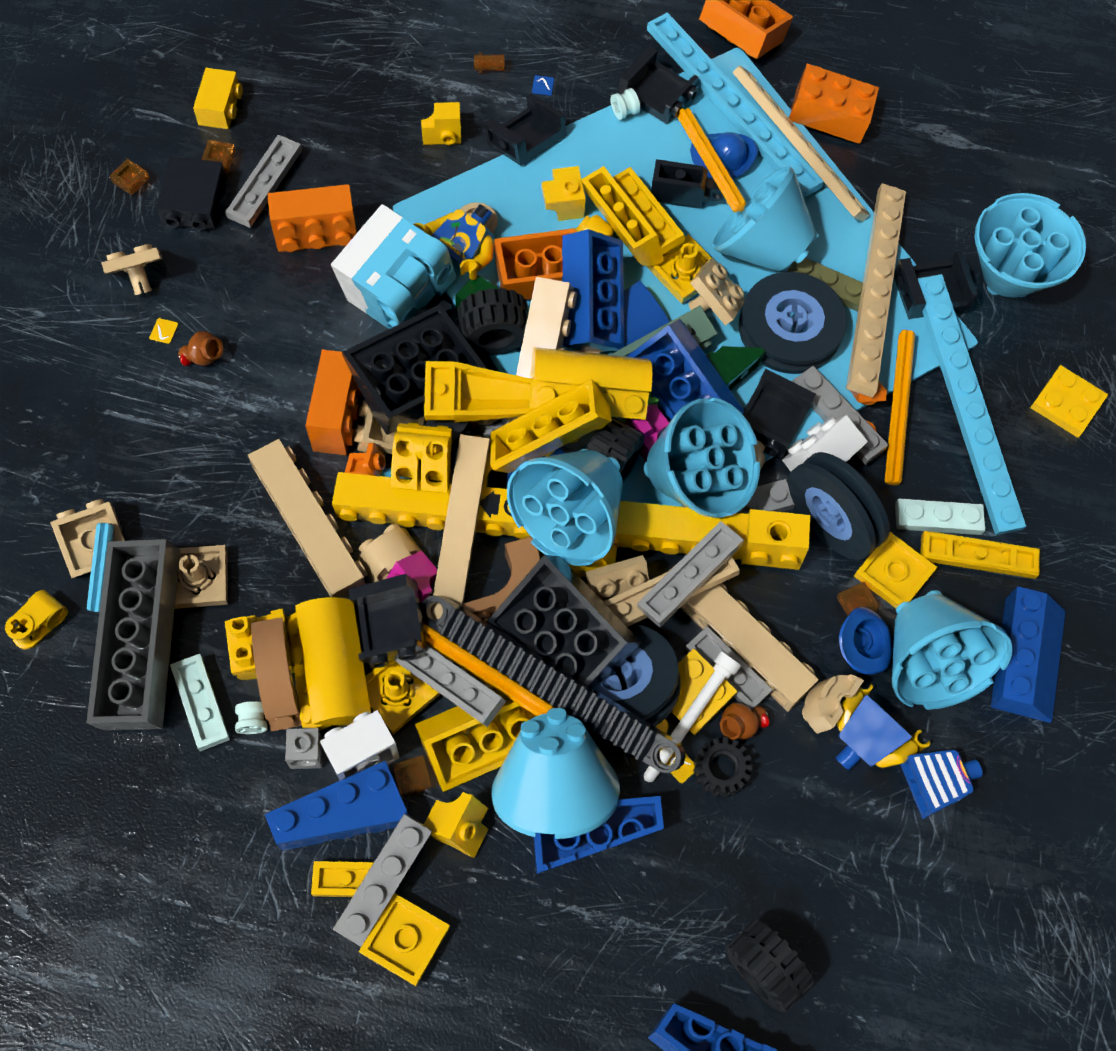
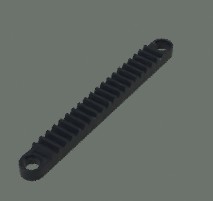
[421,596,686,773]

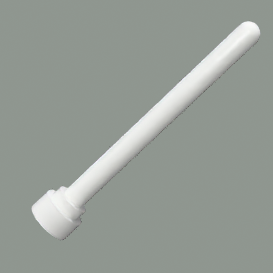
[644,652,741,782]

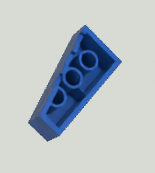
[265,761,409,851]
[533,796,664,874]
[648,1003,777,1051]

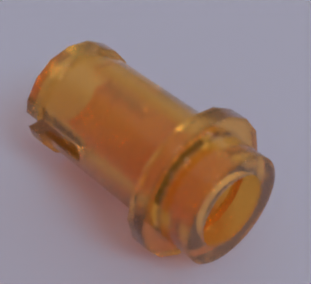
[474,52,505,73]

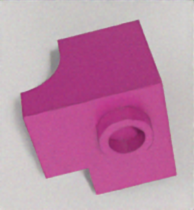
[625,405,669,462]
[386,551,437,605]

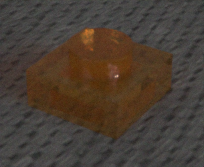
[201,140,235,171]
[110,159,150,195]
[837,582,879,616]
[393,755,432,797]

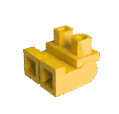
[391,423,452,493]
[225,608,294,680]

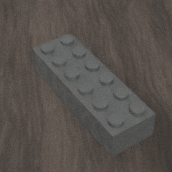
[86,539,181,730]

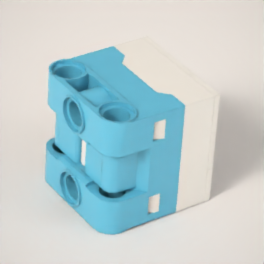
[331,204,456,329]

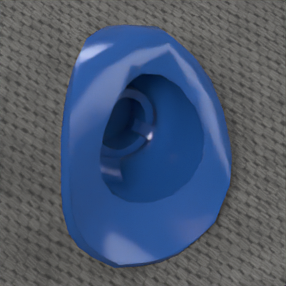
[690,132,758,180]
[839,606,892,674]

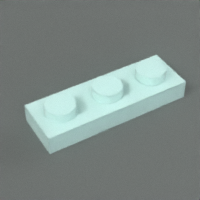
[895,499,985,535]
[170,654,230,751]

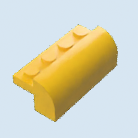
[581,166,686,266]
[529,347,652,420]
[287,597,371,731]

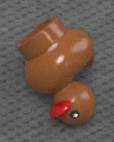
[178,331,223,366]
[720,703,769,740]

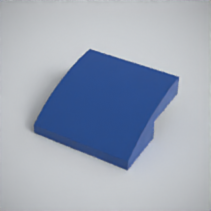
[624,281,670,347]

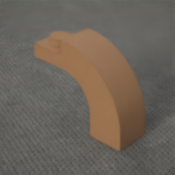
[462,536,540,620]
[251,617,302,731]

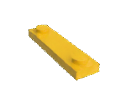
[920,530,1040,579]

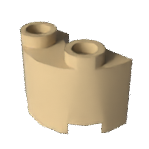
[359,523,421,582]
[802,674,864,734]

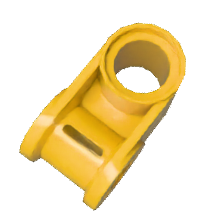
[5,590,68,649]

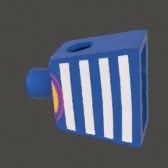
[900,750,983,819]

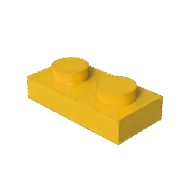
[311,861,374,897]

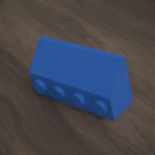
[562,229,624,351]
[626,319,745,420]
[991,586,1065,723]

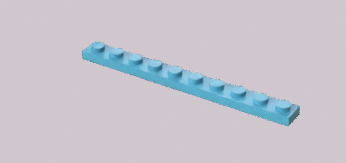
[647,12,824,198]
[918,274,1026,536]

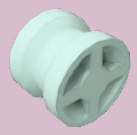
[610,88,640,120]
[235,702,267,734]

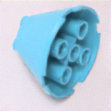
[711,165,819,273]
[975,193,1086,298]
[644,398,760,518]
[507,449,623,566]
[892,590,1012,710]
[492,708,620,839]

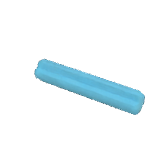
[87,523,114,612]

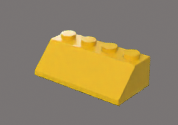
[490,379,612,473]
[415,690,536,792]

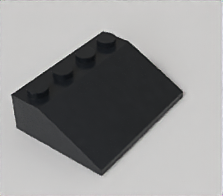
[342,304,487,435]
[486,555,641,689]

